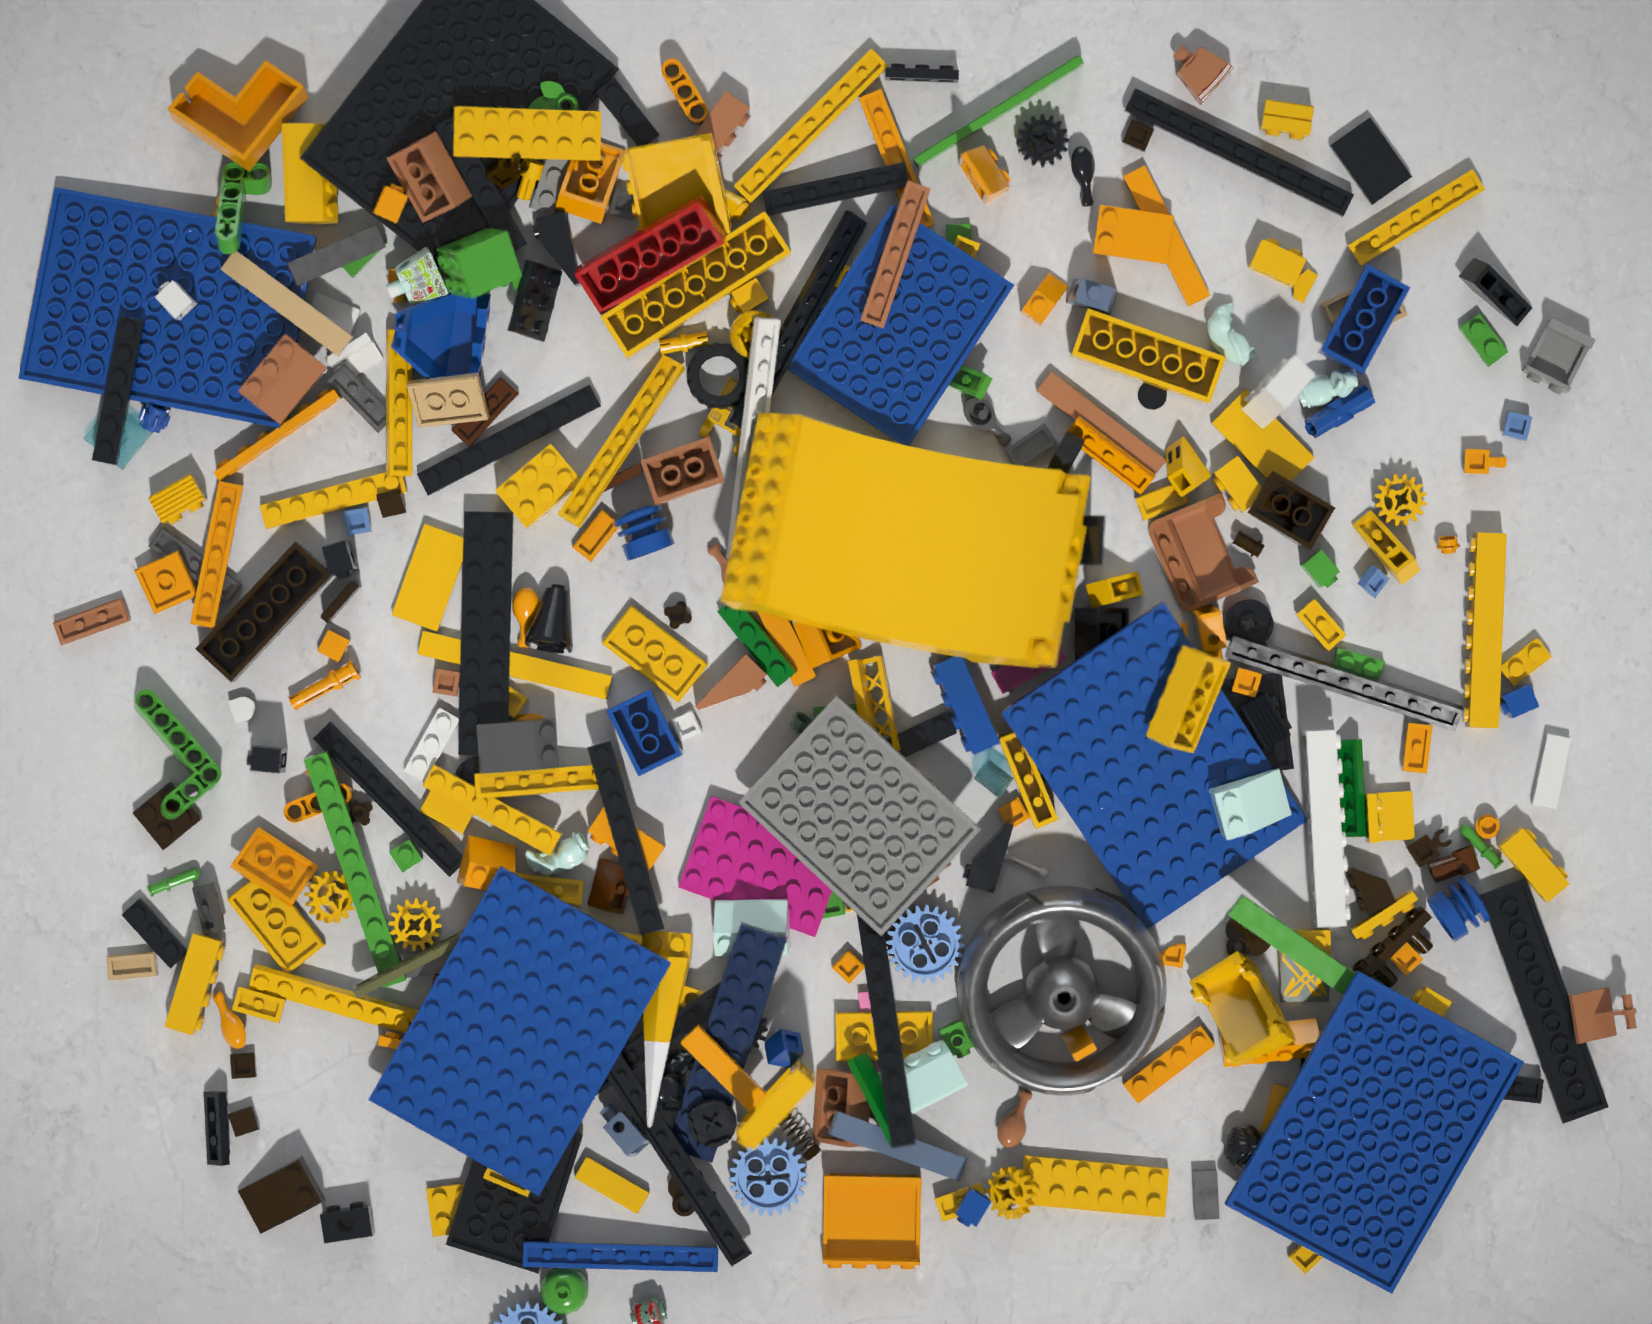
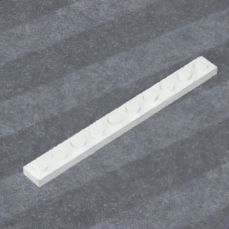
[726,317,781,559]

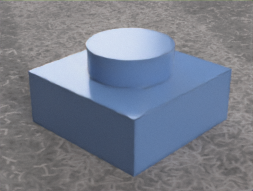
[1502,411,1532,441]
[343,507,372,536]
[1357,565,1389,598]

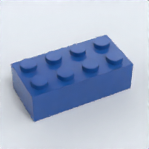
[1318,264,1411,376]
[931,656,1000,755]

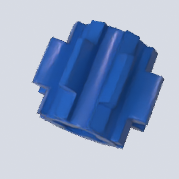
[138,403,171,433]

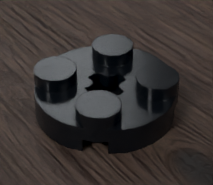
[1224,599,1274,642]

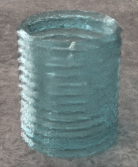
[974,759,1013,798]

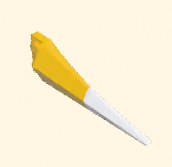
[643,931,694,1128]

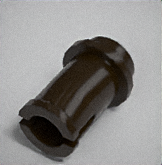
[1232,530,1265,558]

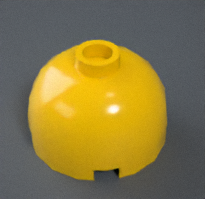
[729,311,773,359]

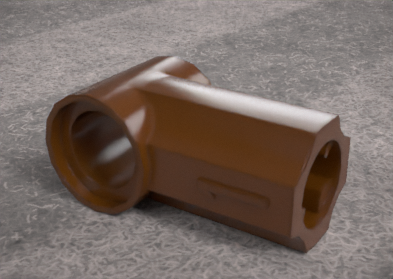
[1428,845,1480,883]

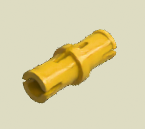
[659,331,709,355]

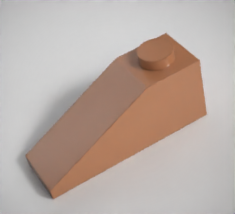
[695,654,767,710]

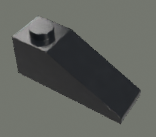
[533,212,580,287]
[1458,258,1532,326]
[962,819,1014,894]

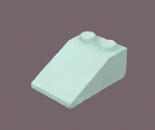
[1209,768,1292,840]

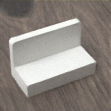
[310,292,360,335]
[325,333,383,376]

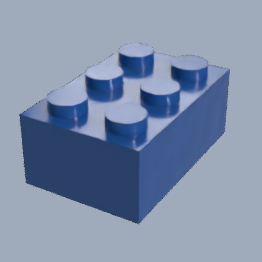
[606,689,683,777]

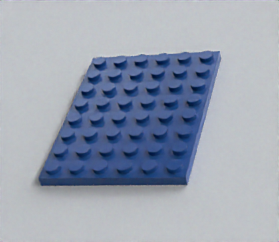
[787,205,1014,446]

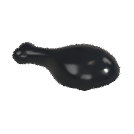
[1071,146,1095,207]

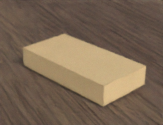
[106,951,158,980]

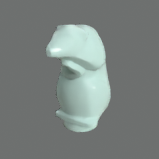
[1207,303,1257,366]
[1299,369,1358,409]
[525,832,590,876]

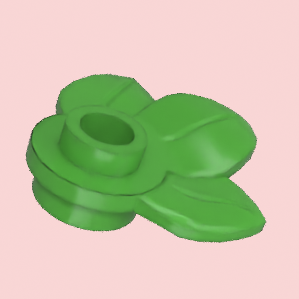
[529,81,578,111]

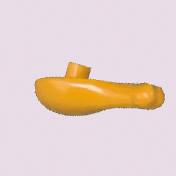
[512,587,540,648]
[213,991,246,1049]

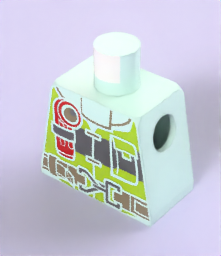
[385,247,448,304]

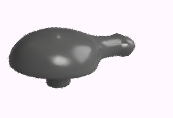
[963,397,1012,446]

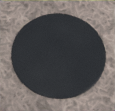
[1138,383,1167,410]

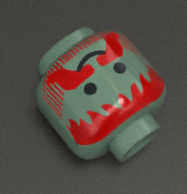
[630,1297,668,1324]

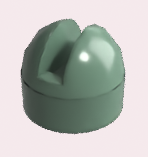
[790,712,812,733]

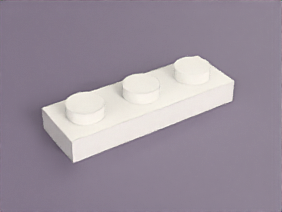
[404,707,459,782]

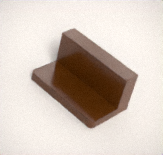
[587,858,629,915]

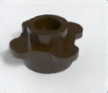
[664,601,692,629]
[349,799,373,825]

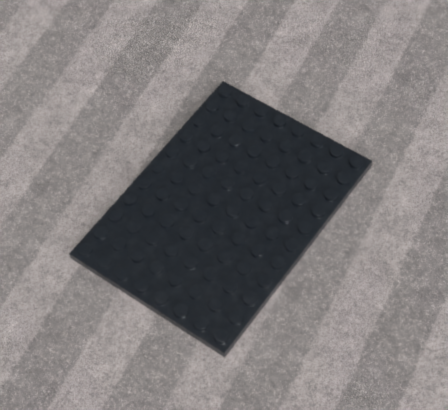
[299,0,619,271]

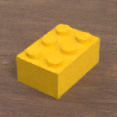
[495,444,581,529]

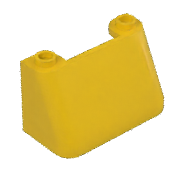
[1189,951,1295,1066]

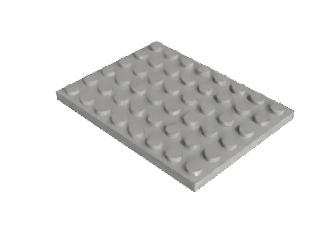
[738,695,981,936]

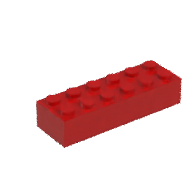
[574,195,727,315]

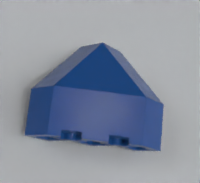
[391,291,491,379]

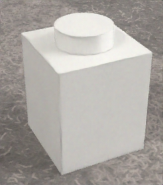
[155,280,197,320]

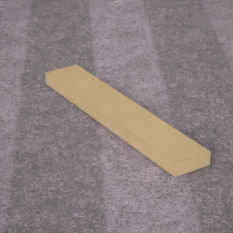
[221,251,353,356]

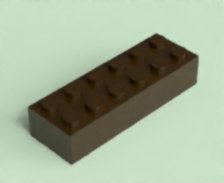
[195,542,333,682]

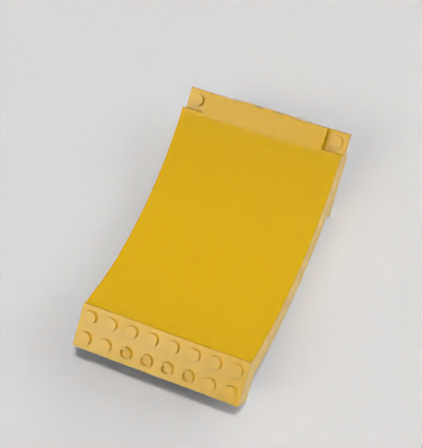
[721,413,1091,668]

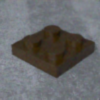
[132,782,202,850]

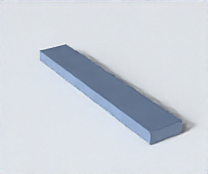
[828,1111,968,1182]

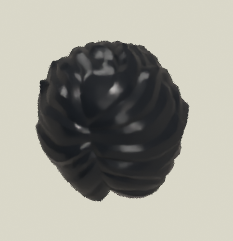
[1224,1125,1262,1171]

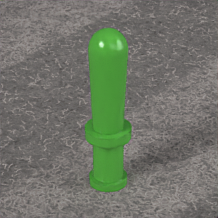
[1460,825,1504,869]
[147,868,200,897]

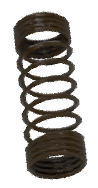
[778,1112,821,1161]

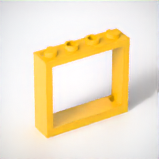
[736,1060,815,1150]

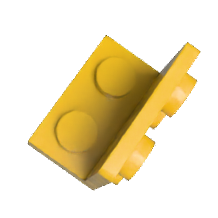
[1365,791,1415,843]

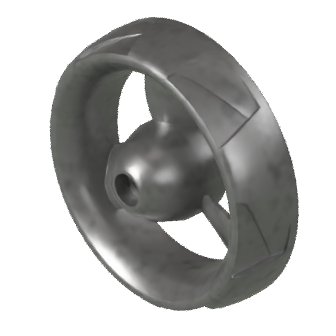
[957,885,1167,1096]

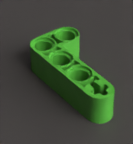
[215,162,272,254]

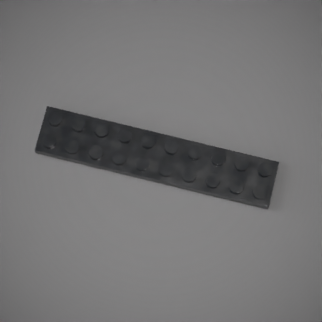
[458,511,514,755]
[1479,878,1609,1124]

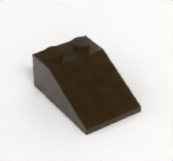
[1247,471,1335,551]
[238,1156,325,1234]

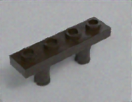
[1352,906,1433,988]

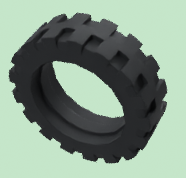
[687,343,749,409]

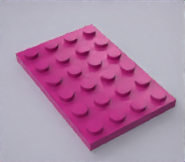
[678,796,832,937]

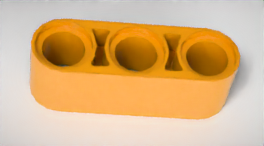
[661,59,709,125]
[283,783,354,823]

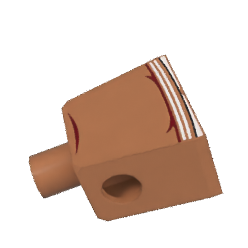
[1173,45,1234,105]

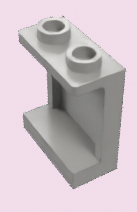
[1522,318,1596,395]

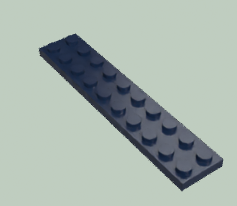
[672,922,788,1163]

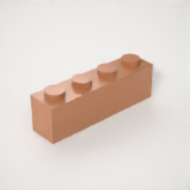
[694,91,751,161]

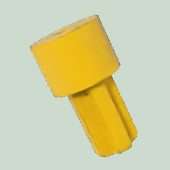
[517,158,545,201]

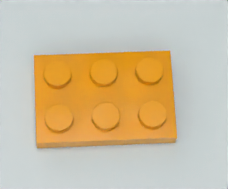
[230,827,319,907]

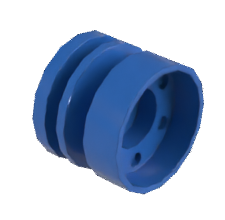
[613,505,675,561]
[1427,877,1490,942]

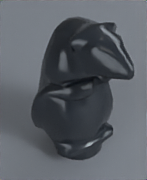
[658,1050,696,1112]

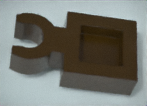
[485,153,530,189]
[1406,828,1452,868]

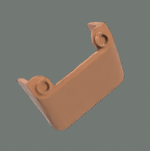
[1149,493,1259,611]

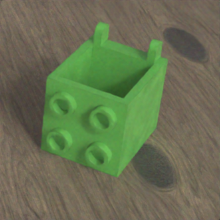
[437,228,523,298]

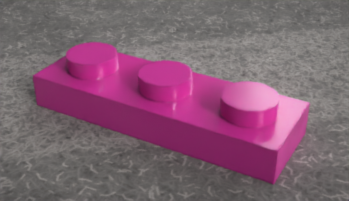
[991,646,1066,694]

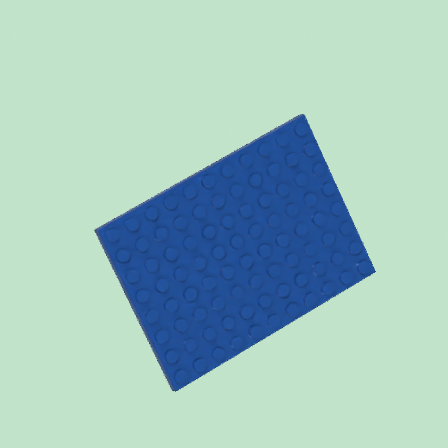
[18,187,317,428]
[1000,602,1308,929]
[368,866,671,1196]
[1224,970,1524,1294]

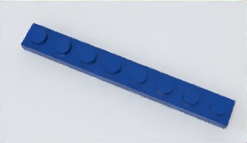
[522,1241,719,1272]

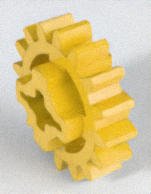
[1373,474,1427,526]
[304,871,355,924]
[389,898,443,951]
[985,1166,1037,1220]

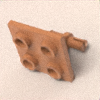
[1569,987,1637,1044]

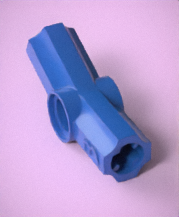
[1305,385,1375,438]

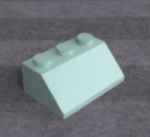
[713,899,791,956]
[878,1039,968,1114]

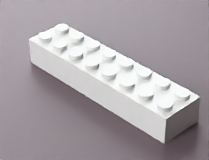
[1301,729,1350,928]

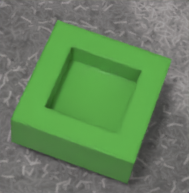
[389,839,423,873]

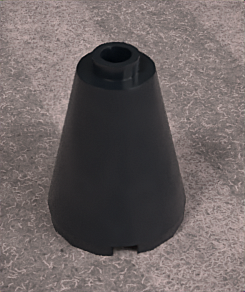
[524,584,573,654]

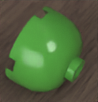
[540,1268,589,1314]

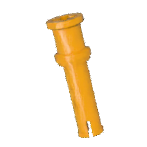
[288,660,361,710]

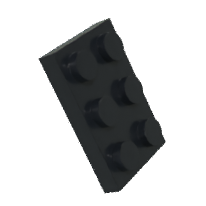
[507,260,563,342]

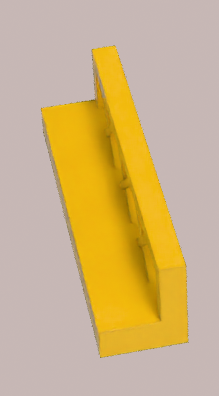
[848,656,901,752]

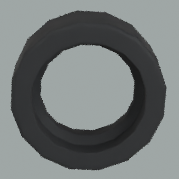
[1047,431,1084,474]

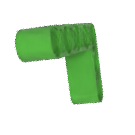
[134,689,222,820]

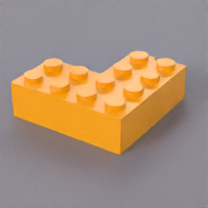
[167,60,309,172]

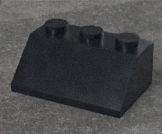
[1074,608,1129,660]

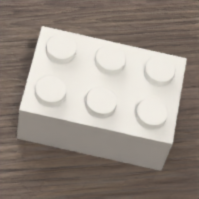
[1241,355,1316,429]

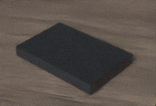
[1329,118,1412,206]

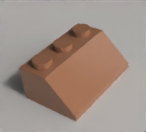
[387,131,472,223]
[238,334,327,424]
[641,436,725,505]
[813,1068,870,1147]

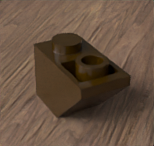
[1345,867,1396,914]

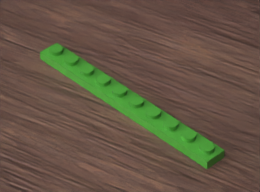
[304,751,407,988]

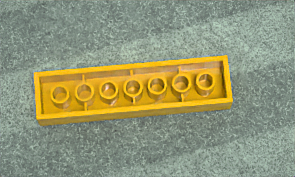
[600,211,791,360]

